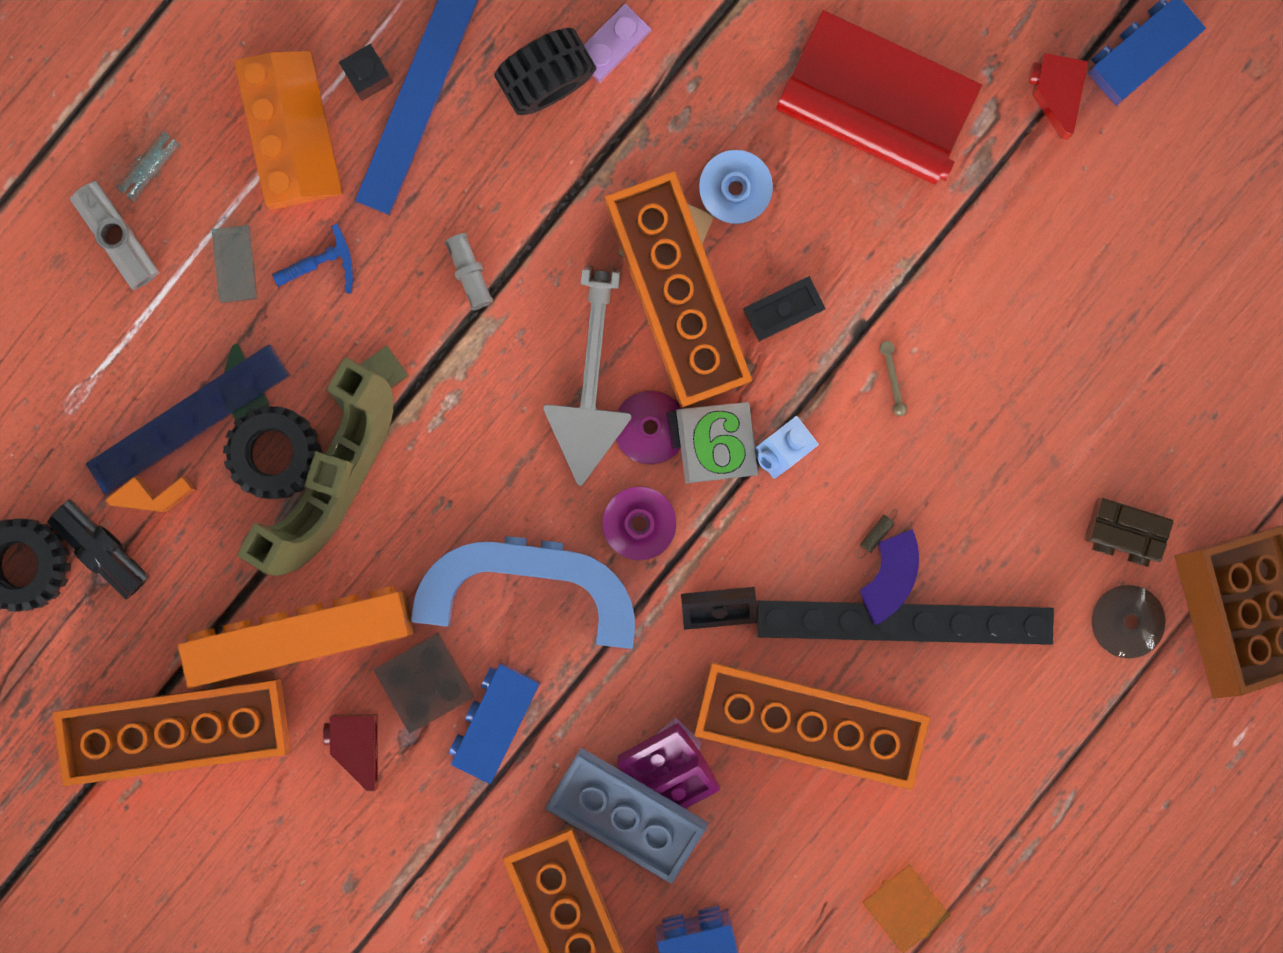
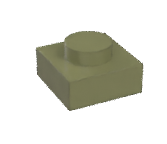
[304,451,354,499]

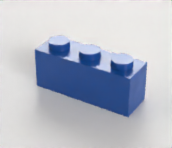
[1088,0,1206,106]
[448,663,541,784]

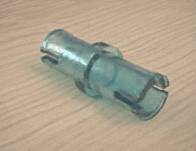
[116,131,181,202]

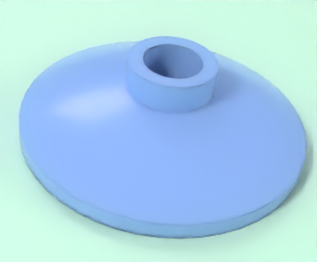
[699,150,773,224]

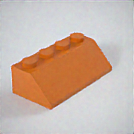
[234,51,343,210]

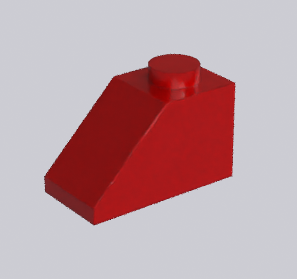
[1028,53,1088,139]

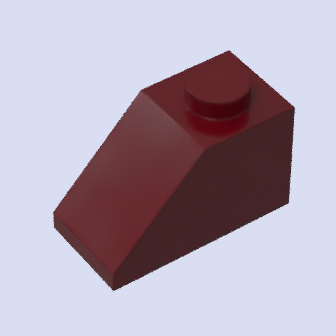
[323,714,378,791]

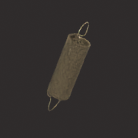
[857,509,898,559]

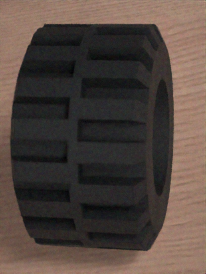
[494,28,597,115]
[223,405,322,499]
[0,518,71,612]

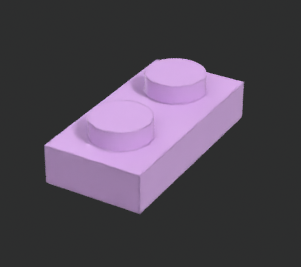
[584,3,651,83]

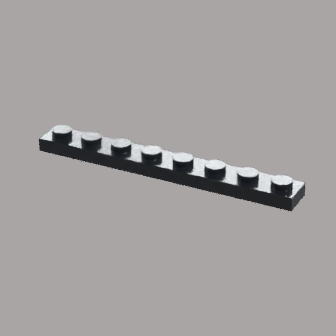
[757,600,1054,645]

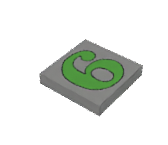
[676,402,758,484]

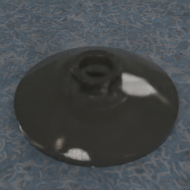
[1091,585,1166,658]

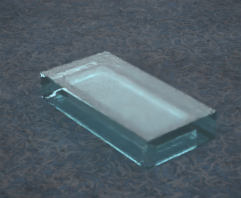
[212,225,258,303]

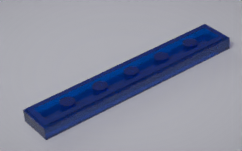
[86,344,291,495]

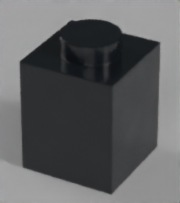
[339,43,393,101]

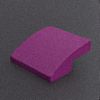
[617,723,720,809]

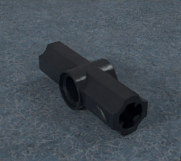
[47,499,150,599]

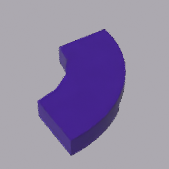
[859,529,919,626]

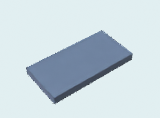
[544,748,709,884]

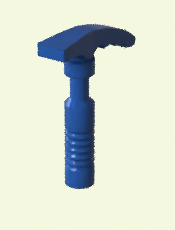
[272,224,353,294]

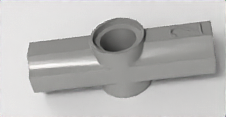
[69,181,160,290]

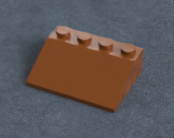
[1174,526,1283,699]

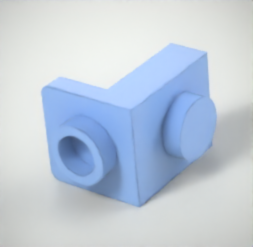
[755,416,819,479]

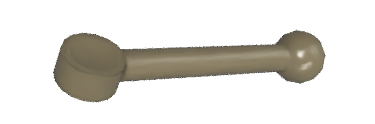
[879,341,907,416]

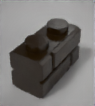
[1085,498,1173,567]

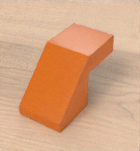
[105,477,197,512]

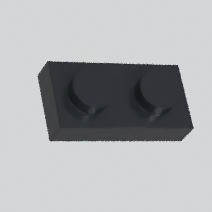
[743,276,826,342]
[681,587,757,630]

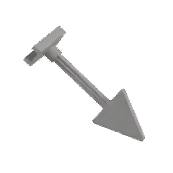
[543,265,632,486]

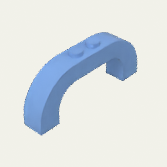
[411,536,635,649]

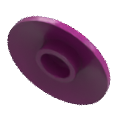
[616,391,682,464]
[602,487,676,560]

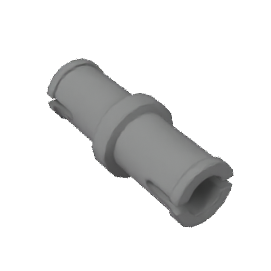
[444,233,493,310]

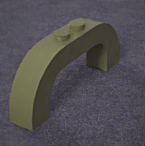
[237,357,393,576]

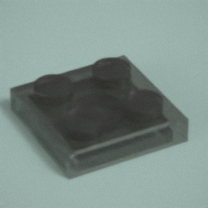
[373,632,475,734]

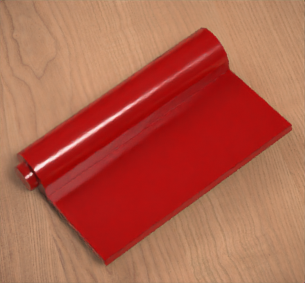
[776,10,983,185]

